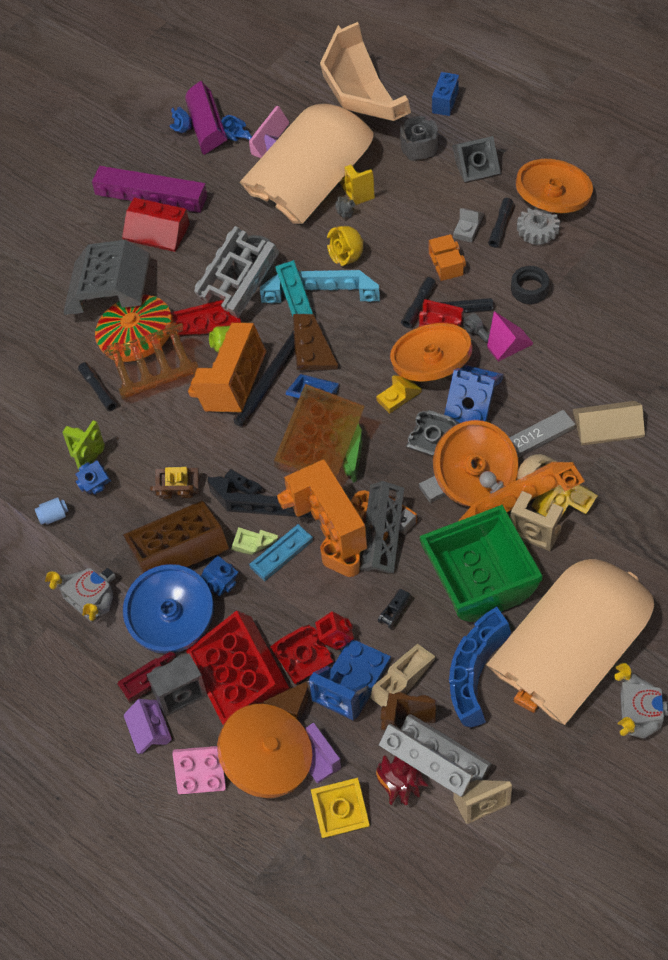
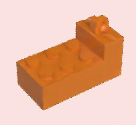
[188,323,266,412]
[277,459,367,560]

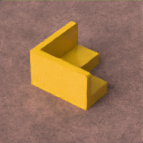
[339,164,375,205]
[532,484,598,517]

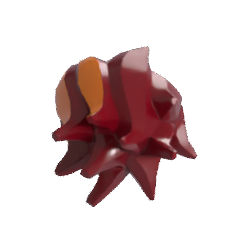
[376,755,429,805]

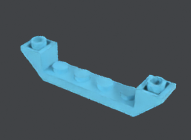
[260,270,380,303]

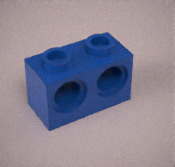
[432,72,459,116]

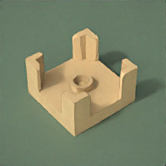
[510,491,563,551]

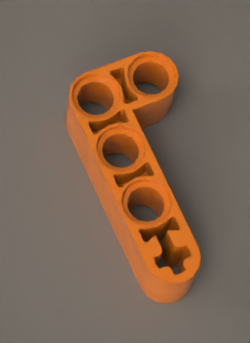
[320,490,369,577]

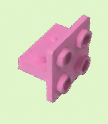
[173,746,226,794]

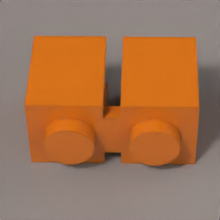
[429,234,466,281]

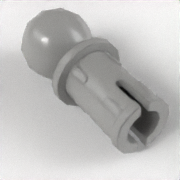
[479,471,505,494]

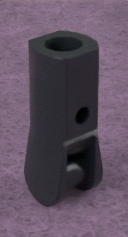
[224,469,263,495]
[378,588,412,629]

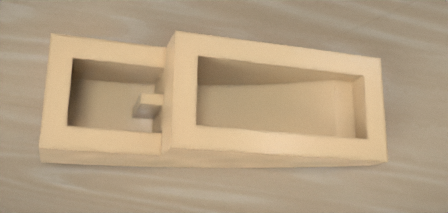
[370,644,435,707]

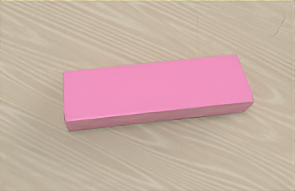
[249,106,289,158]

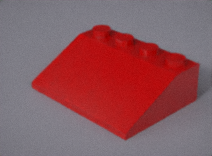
[186,610,290,725]

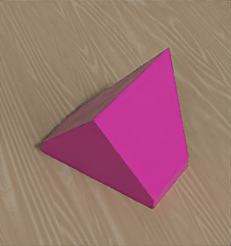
[487,311,533,362]

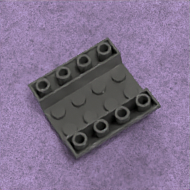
[63,240,150,315]

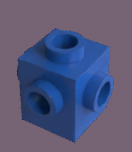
[76,460,111,495]
[201,556,238,597]

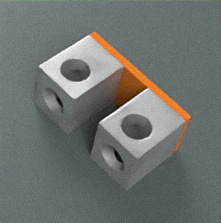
[386,496,417,535]

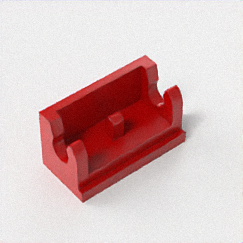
[419,299,463,327]

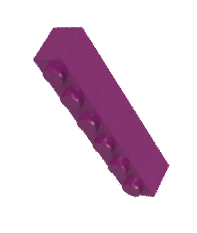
[92,166,207,213]

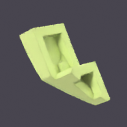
[231,527,278,555]

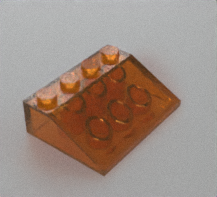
[274,384,365,478]

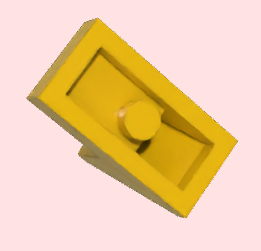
[376,375,422,414]

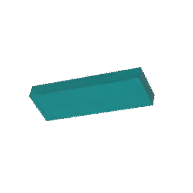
[275,260,313,317]

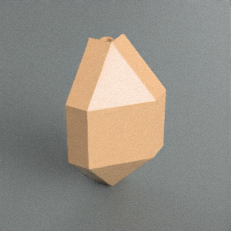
[320,22,411,121]

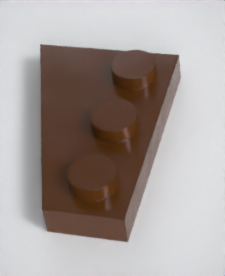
[292,314,338,370]

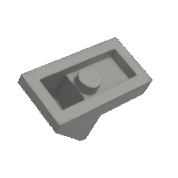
[453,208,484,243]

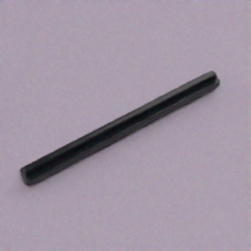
[233,331,295,427]

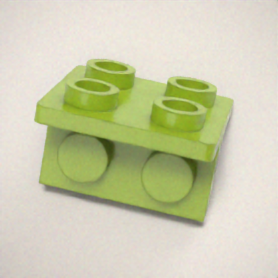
[62,420,105,470]

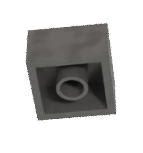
[147,654,207,717]

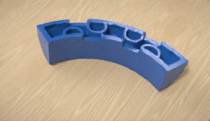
[449,607,511,727]

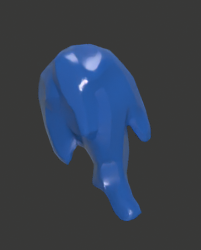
[170,107,192,133]
[221,115,252,141]

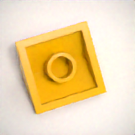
[310,777,370,838]

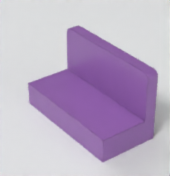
[124,699,172,754]
[306,723,341,783]

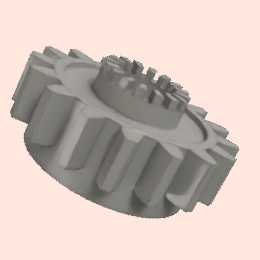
[517,207,560,245]

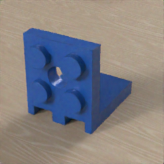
[444,365,503,423]

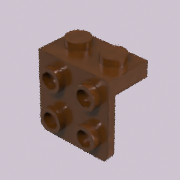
[150,468,199,499]
[381,692,436,731]

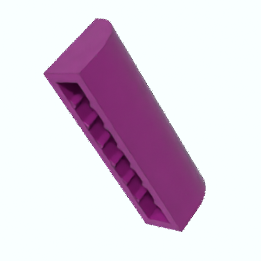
[185,80,227,155]

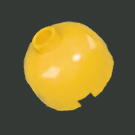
[327,226,363,266]

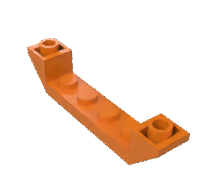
[457,462,585,522]

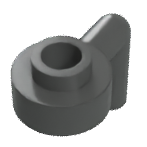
[464,313,490,343]

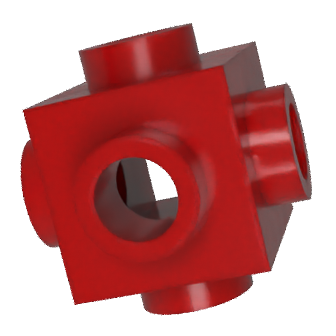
[315,611,354,650]

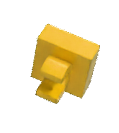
[165,467,188,486]

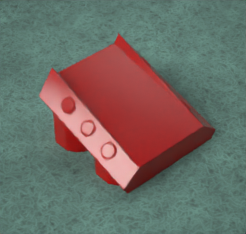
[270,624,334,684]

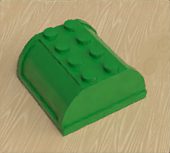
[420,505,542,622]

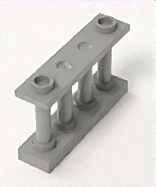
[379,714,492,797]

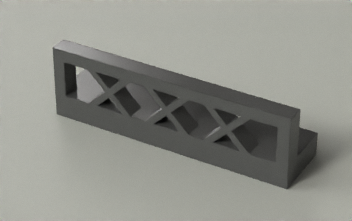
[360,481,404,573]

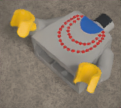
[45,568,116,622]
[615,663,668,739]

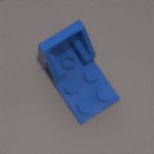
[309,639,391,720]

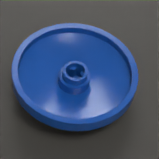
[123,565,214,654]

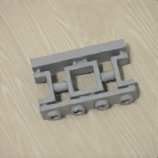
[194,226,279,318]

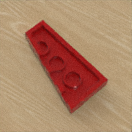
[170,299,241,336]

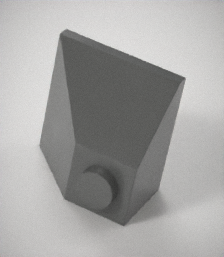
[452,136,501,182]

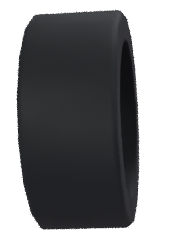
[511,266,549,304]

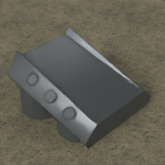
[406,410,460,457]

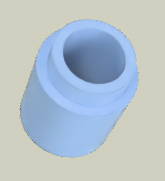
[35,497,68,525]

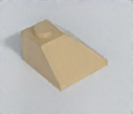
[453,780,512,824]

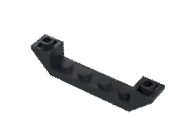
[207,476,314,518]

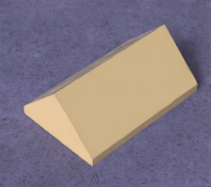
[573,401,645,446]

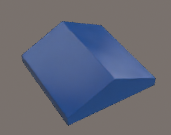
[286,374,339,405]

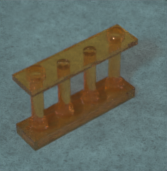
[104,322,199,399]

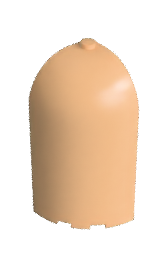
[240,104,373,224]
[486,559,654,725]

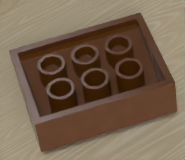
[123,501,229,574]

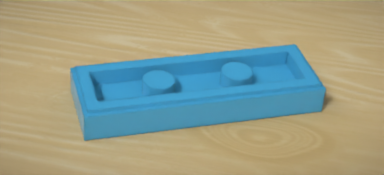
[249,524,313,581]

